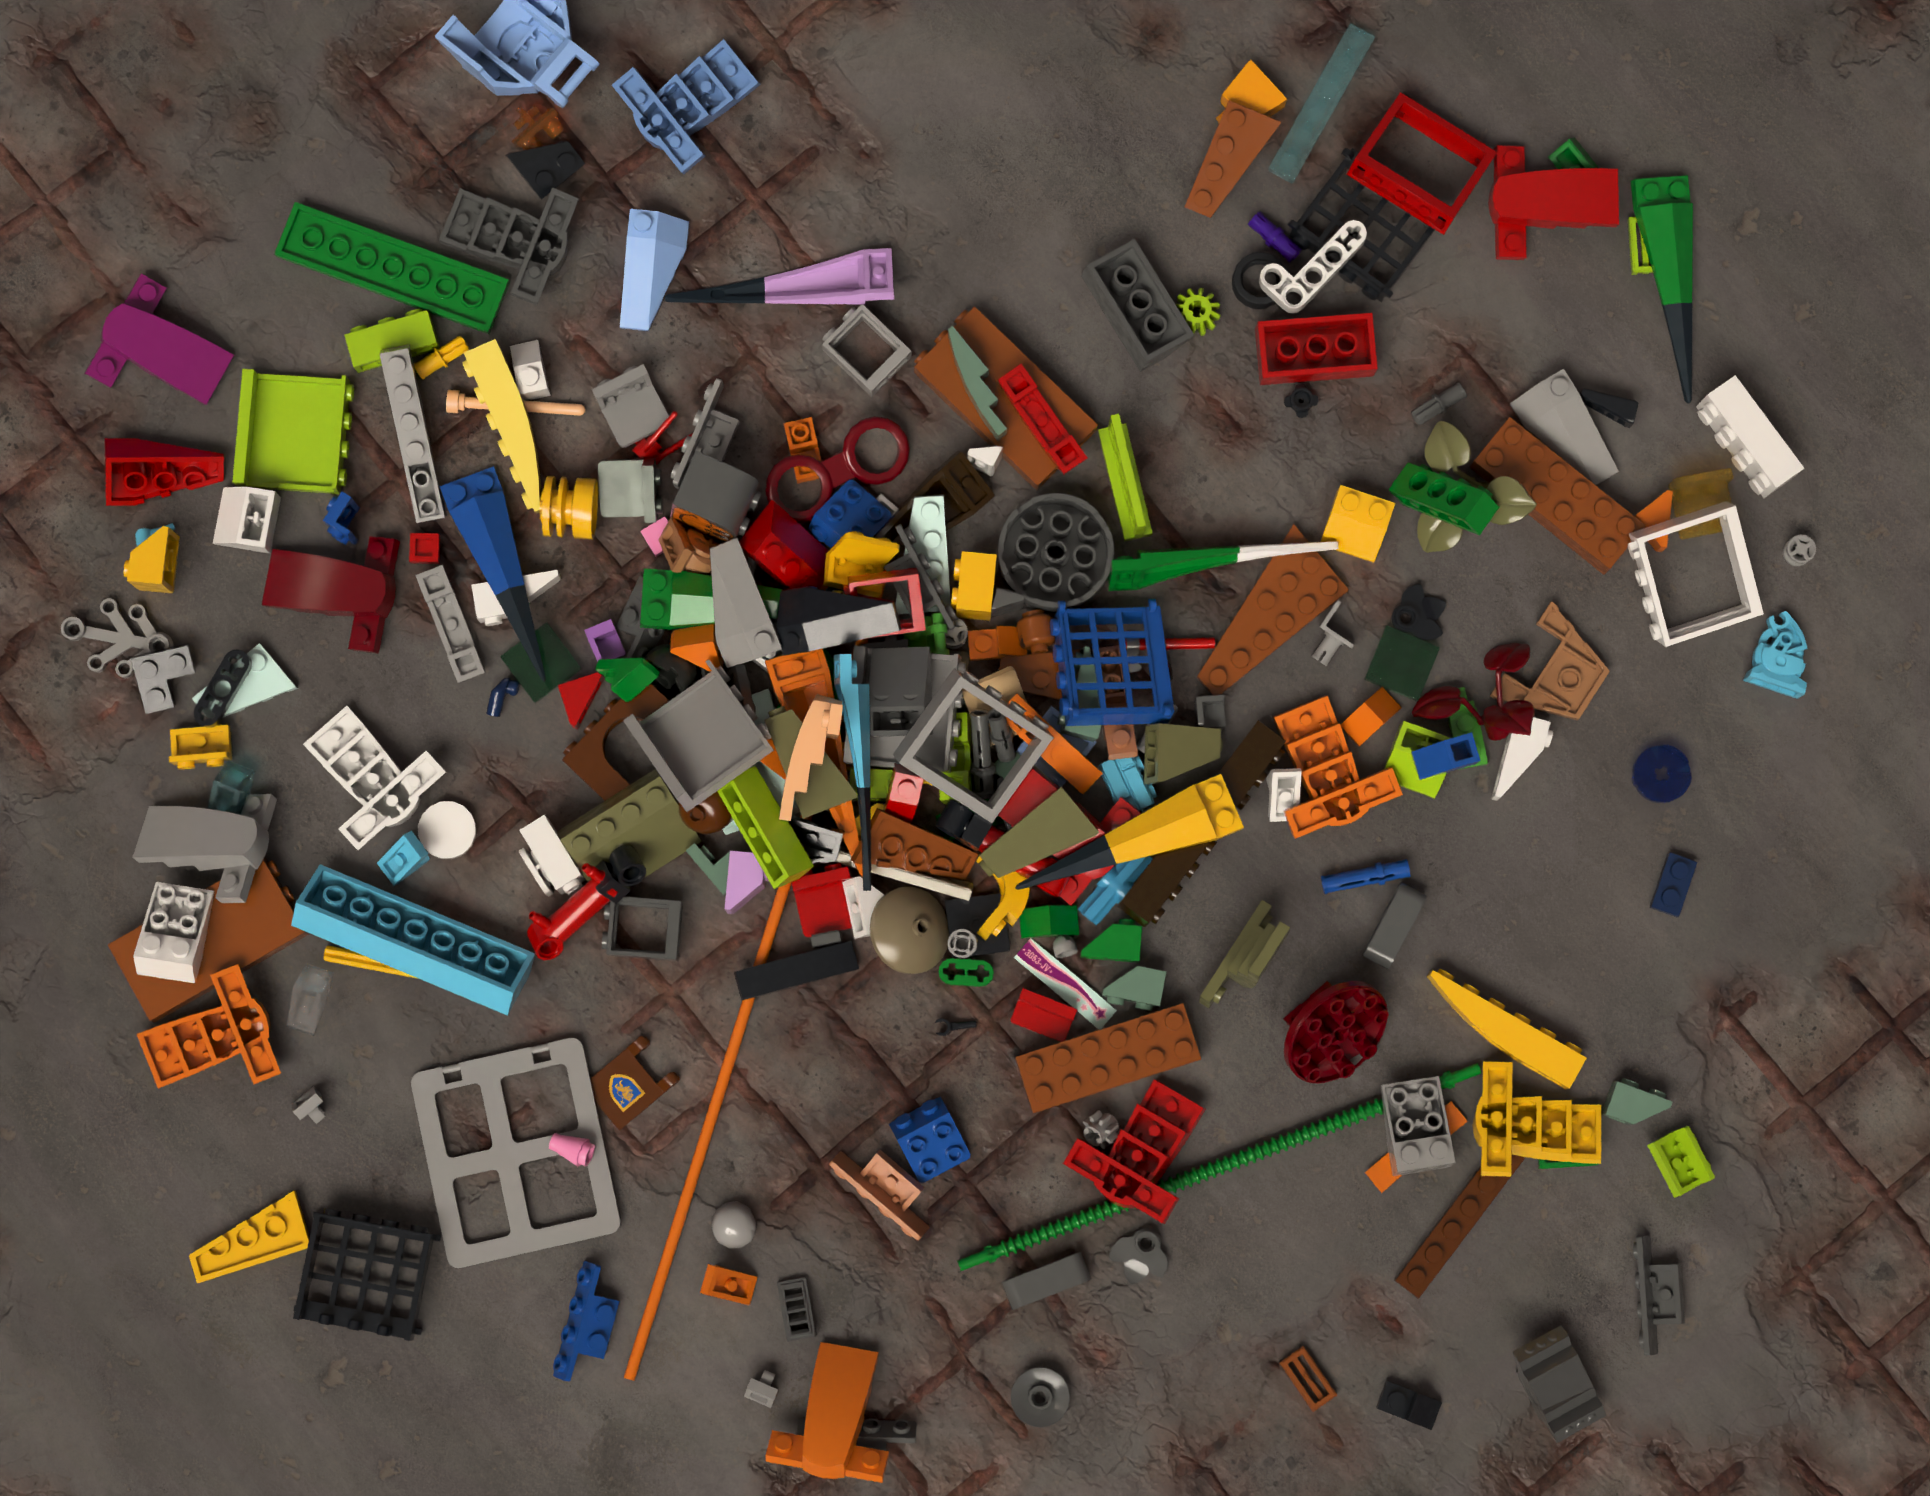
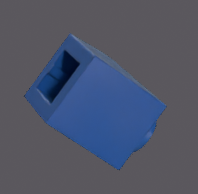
[1411,732,1481,780]

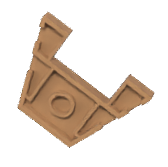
[1490,601,1610,720]

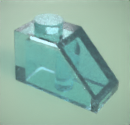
[207,760,255,815]

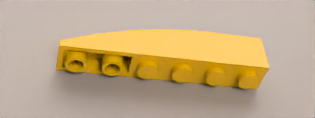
[1426,969,1587,1089]

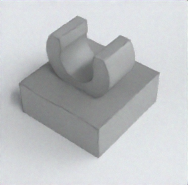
[291,1086,326,1124]
[744,1370,778,1408]

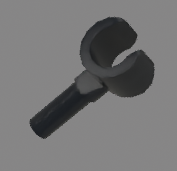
[935,1018,977,1036]

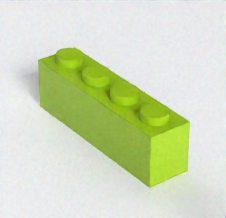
[717,766,814,889]

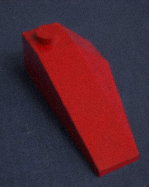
[104,438,224,506]

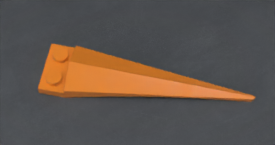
[765,649,863,878]

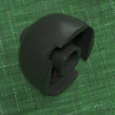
[644,644,698,700]

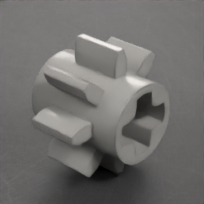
[1083,1110,1119,1149]

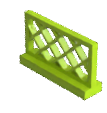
[1098,414,1153,542]

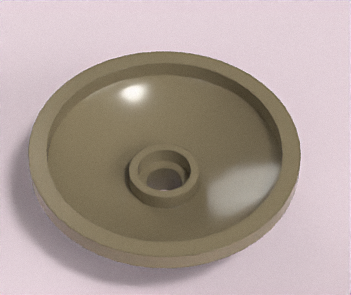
[870,887,949,974]

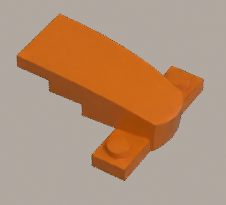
[1273,695,1403,839]
[137,964,281,1089]
[765,1342,889,1483]

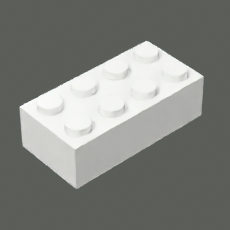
[1696,375,1804,498]

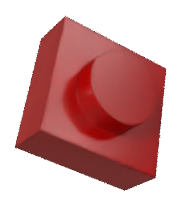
[409,533,441,564]

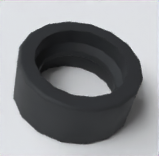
[1232,252,1285,309]

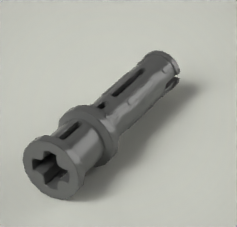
[970,710,997,799]

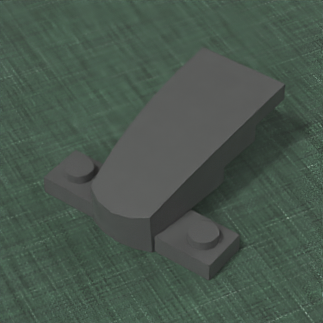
[439,188,579,305]

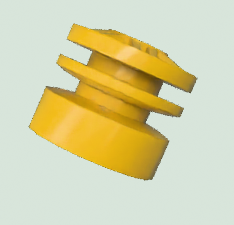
[539,476,598,540]

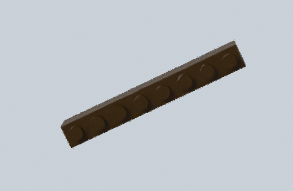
[1117,720,1286,927]

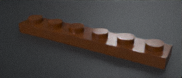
[1394,1155,1525,1299]

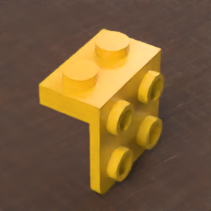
[823,531,900,598]

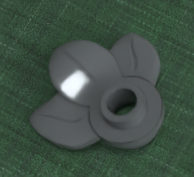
[1109,1228,1168,1285]

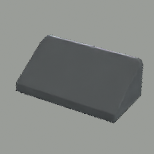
[991,588,1025,617]

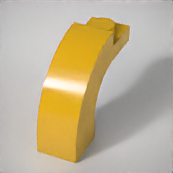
[976,856,1030,941]

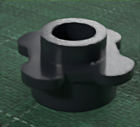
[1284,384,1318,418]

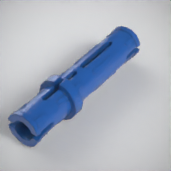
[1321,859,1411,894]

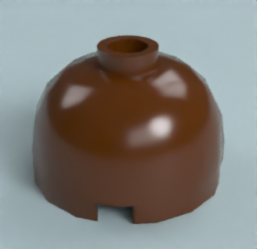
[678,791,734,834]

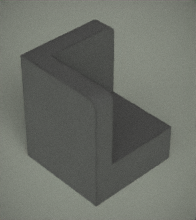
[1194,695,1226,728]

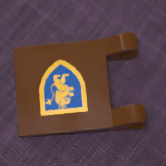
[591,1036,680,1131]

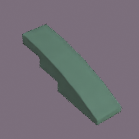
[948,326,1007,441]

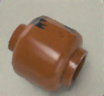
[1016,610,1055,654]

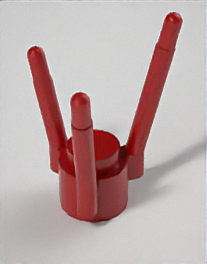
[632,411,693,465]

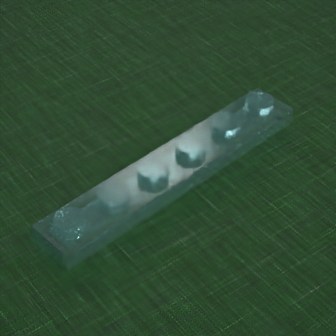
[1268,23,1375,184]

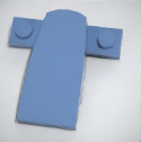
[612,39,761,174]

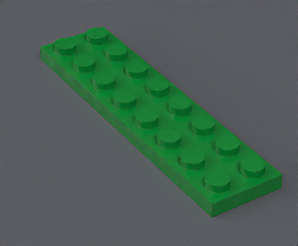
[274,202,510,335]

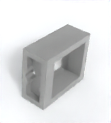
[822,304,912,397]

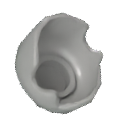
[711,1201,756,1249]

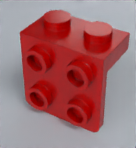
[791,863,852,938]

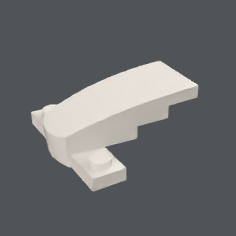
[303,706,446,850]

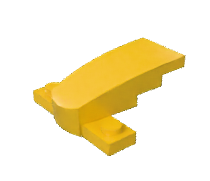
[1472,1061,1601,1177]

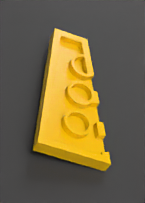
[189,1190,310,1283]

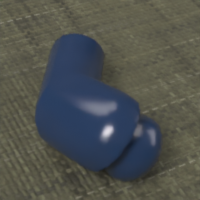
[486,678,520,717]

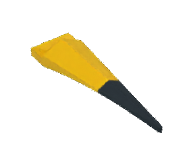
[1015,774,1244,890]

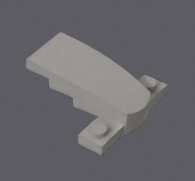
[132,794,277,903]

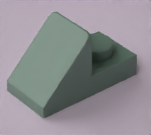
[686,843,732,897]

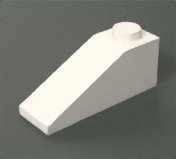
[472,570,561,626]
[1491,717,1553,801]

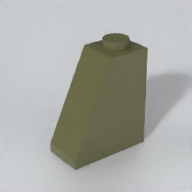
[1144,723,1223,784]

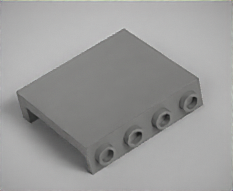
[843,646,966,773]
[623,660,774,812]

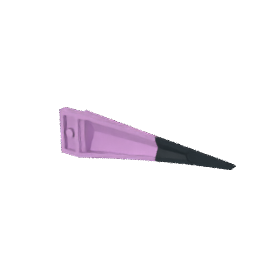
[665,248,894,305]

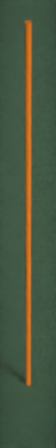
[624,569,886,1381]

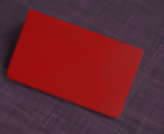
[1010,988,1078,1042]

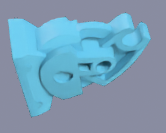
[1743,611,1808,699]

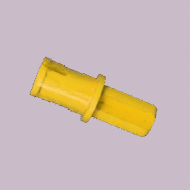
[414,336,469,380]

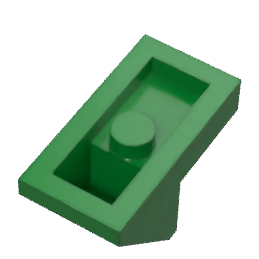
[595,658,660,702]

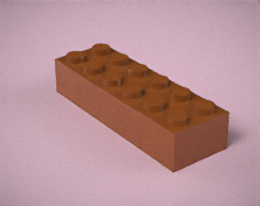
[1469,417,1645,575]
[1015,1003,1201,1114]

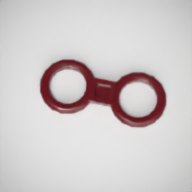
[765,416,910,523]

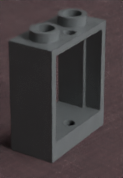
[602,897,683,961]

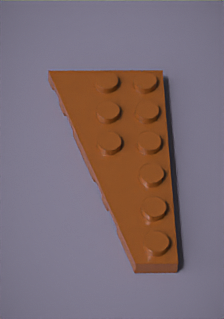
[1197,524,1349,696]

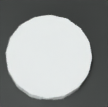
[418,801,477,859]

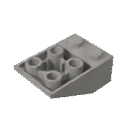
[1381,1076,1456,1176]

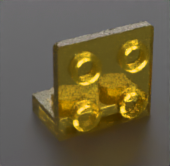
[1668,468,1734,540]

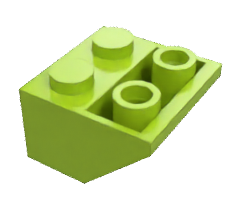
[1383,721,1450,799]

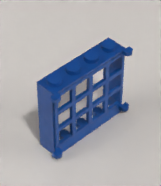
[1050,599,1174,726]

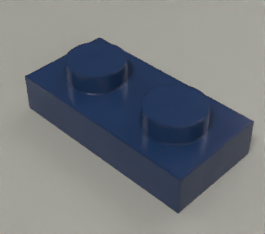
[1649,852,1697,917]

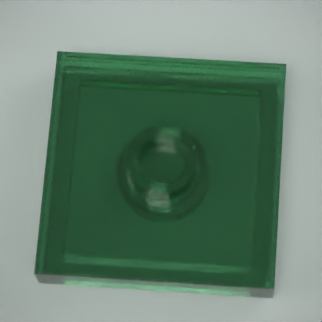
[500,622,582,704]

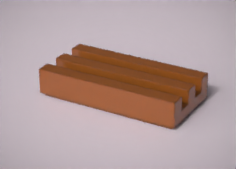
[1279,1345,1337,1412]

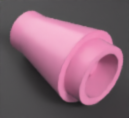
[549,1133,595,1167]

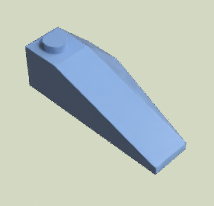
[620,209,689,331]

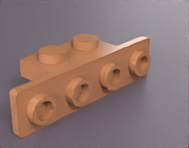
[829,1150,930,1241]

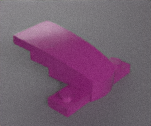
[84,274,234,405]

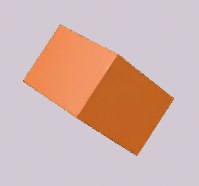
[1635,490,1673,552]
[670,624,724,672]
[1341,687,1402,747]

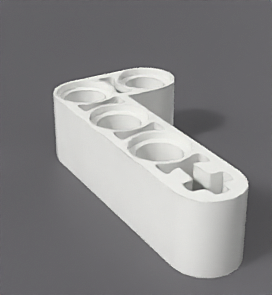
[1259,220,1367,314]

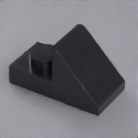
[1376,1380,1442,1430]

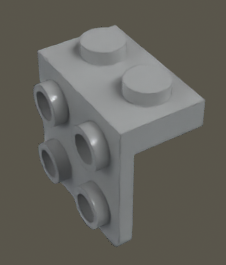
[591,364,669,448]

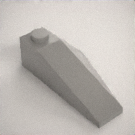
[710,538,782,668]

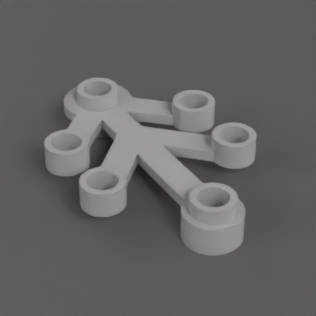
[61,598,174,679]

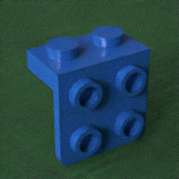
[808,480,892,548]
[889,1097,970,1183]

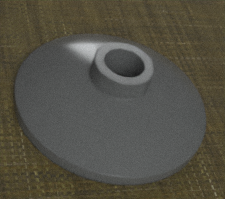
[1011,1367,1070,1428]

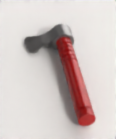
[1125,637,1215,673]

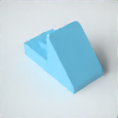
[377,830,430,886]

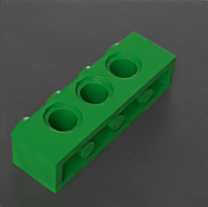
[1389,462,1499,535]

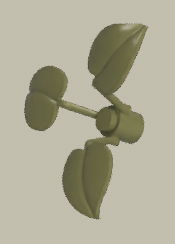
[1417,421,1537,553]

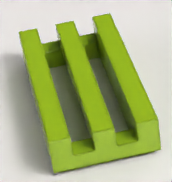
[1627,217,1653,275]

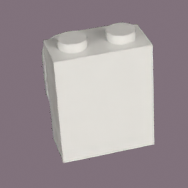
[519,815,586,897]

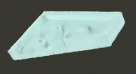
[192,643,298,719]

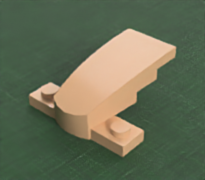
[779,694,843,821]

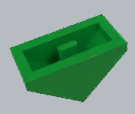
[1020,905,1079,939]

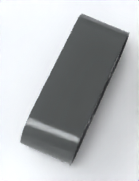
[1362,882,1427,969]
[1001,1252,1092,1310]

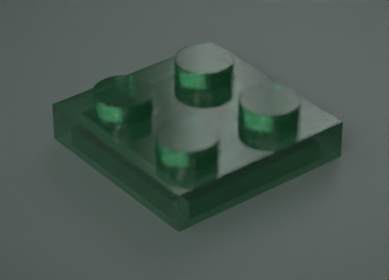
[1364,626,1440,702]

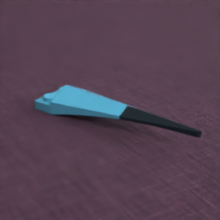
[834,654,871,891]

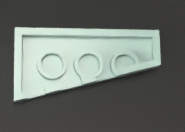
[895,494,951,614]

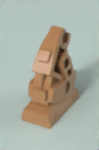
[658,517,719,574]

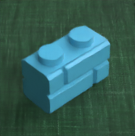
[1098,756,1157,811]

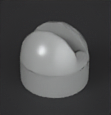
[1053,935,1078,958]

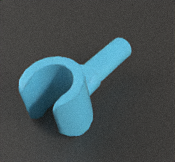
[135,523,175,546]

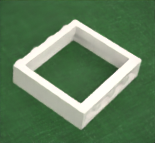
[1628,501,1764,647]

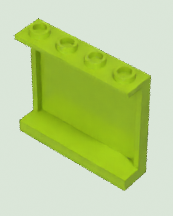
[232,369,354,494]

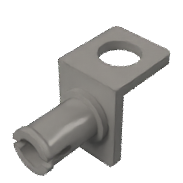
[1311,599,1354,667]

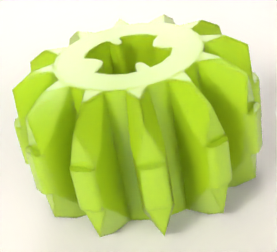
[1175,288,1220,336]

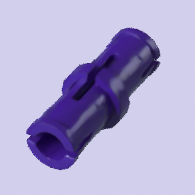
[1248,211,1302,263]

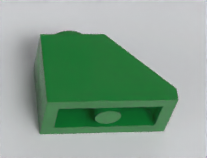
[1080,919,1142,963]

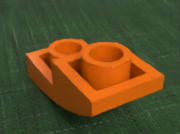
[783,417,821,484]

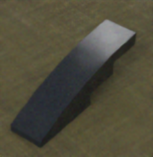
[734,941,859,1001]

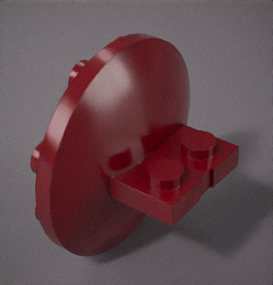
[1283,981,1389,1083]

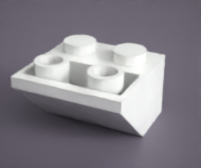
[213,487,281,554]

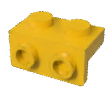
[169,725,232,770]

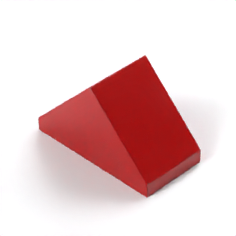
[558,672,604,730]

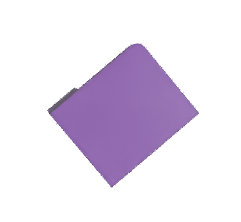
[584,619,626,662]

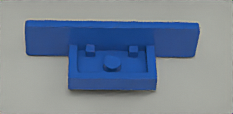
[553,1261,619,1382]

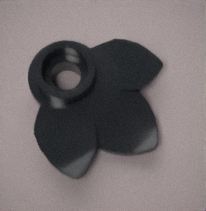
[1391,584,1446,641]

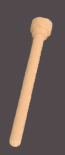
[446,390,586,416]

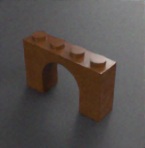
[562,684,669,801]

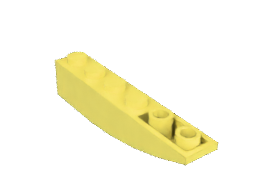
[462,339,541,513]

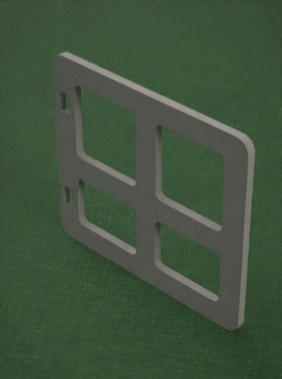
[411,1038,621,1268]

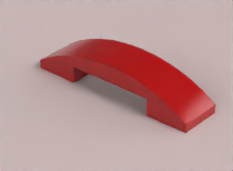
[997,363,1088,475]

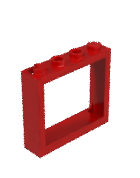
[1346,92,1497,235]

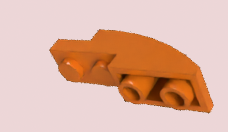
[1005,693,1103,795]

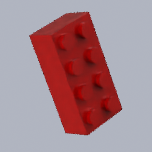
[1255,313,1378,385]

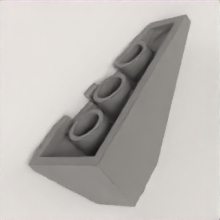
[1510,369,1619,485]

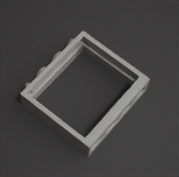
[893,668,1054,823]

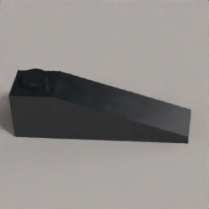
[776,586,902,655]

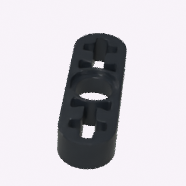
[194,649,252,728]

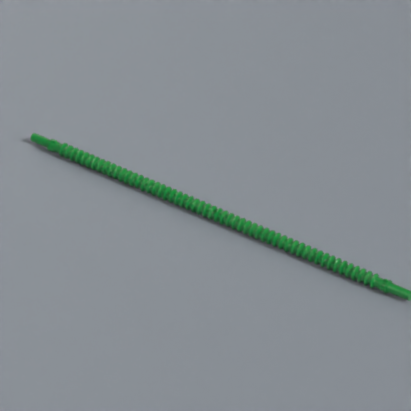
[957,1063,1481,1271]

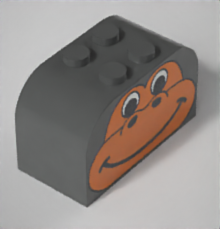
[670,451,762,543]

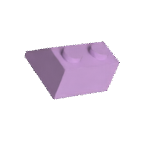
[724,851,769,914]

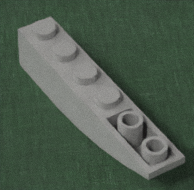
[379,345,445,523]

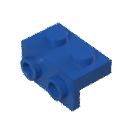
[323,492,360,545]

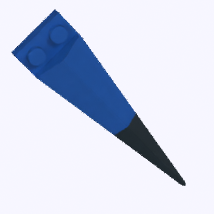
[439,466,546,682]

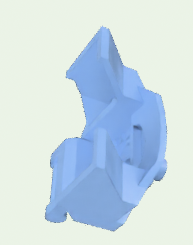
[435,0,600,108]

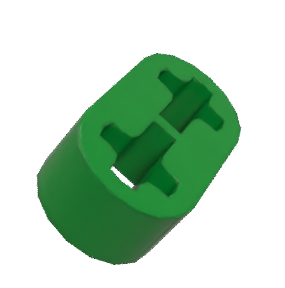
[938,958,994,987]

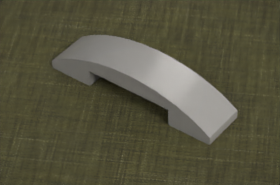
[415,565,485,683]

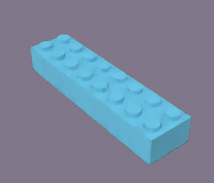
[291,864,535,1016]

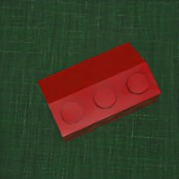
[739,500,828,589]

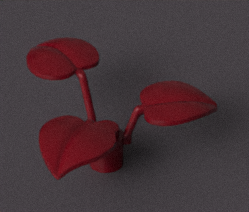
[1412,643,1535,741]

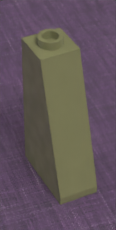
[764,706,858,819]
[978,787,1099,878]

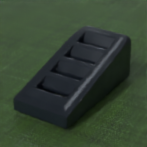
[1579,388,1639,428]

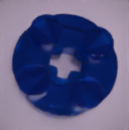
[1632,745,1692,803]

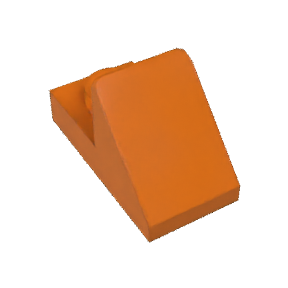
[968,625,1027,661]
[700,1264,758,1305]

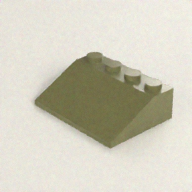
[557,769,702,887]

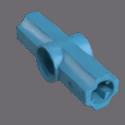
[1077,856,1153,926]

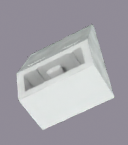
[133,882,214,983]

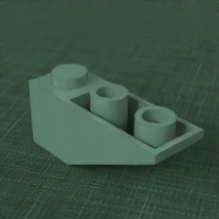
[1057,646,1101,742]

